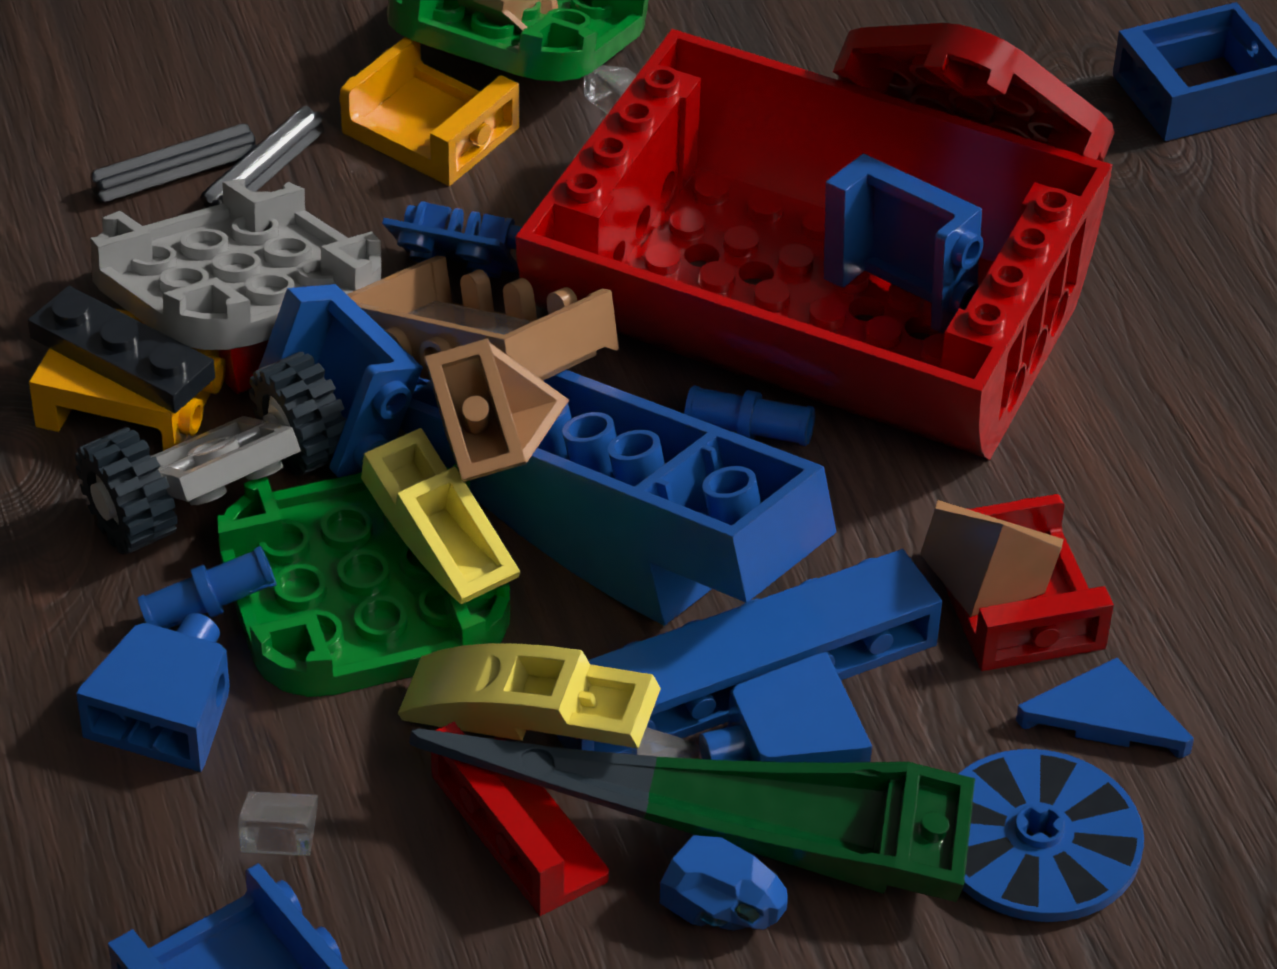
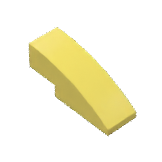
[361,428,520,604]

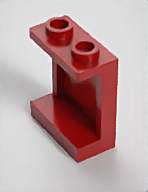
[943,494,1114,672]

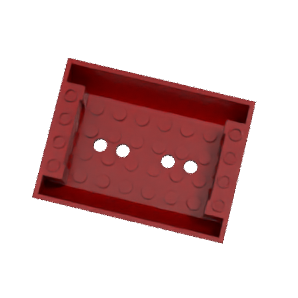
[515,29,1113,460]

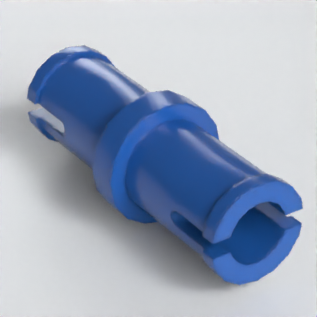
[684,385,815,446]
[137,546,277,629]

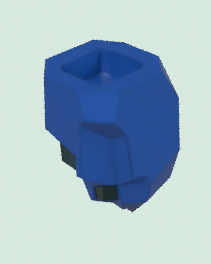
[659,835,788,931]

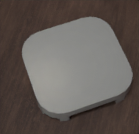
[90,178,381,350]

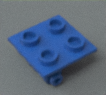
[382,201,522,278]

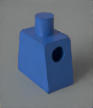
[76,613,230,772]
[699,652,872,763]

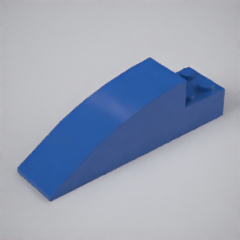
[400,370,836,626]

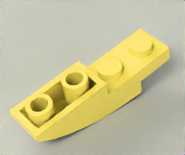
[398,644,661,748]

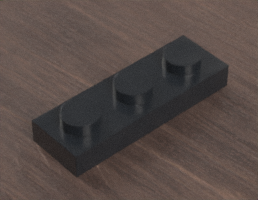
[28,286,216,414]

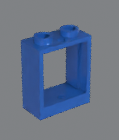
[1112,2,1277,141]

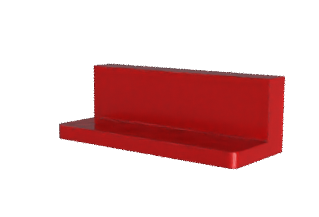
[431,722,609,916]

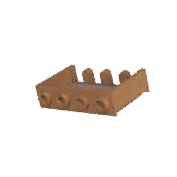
[347,255,619,380]

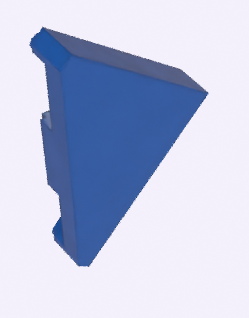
[1016,658,1194,758]

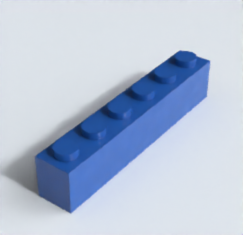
[556,549,942,755]

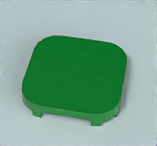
[387,0,649,81]
[217,464,510,697]

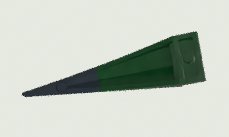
[409,728,975,903]

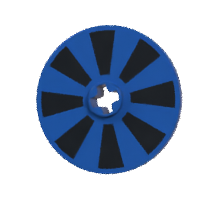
[958,749,1144,922]

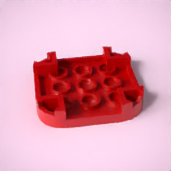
[833,23,1115,161]

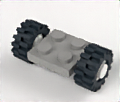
[75,352,347,555]

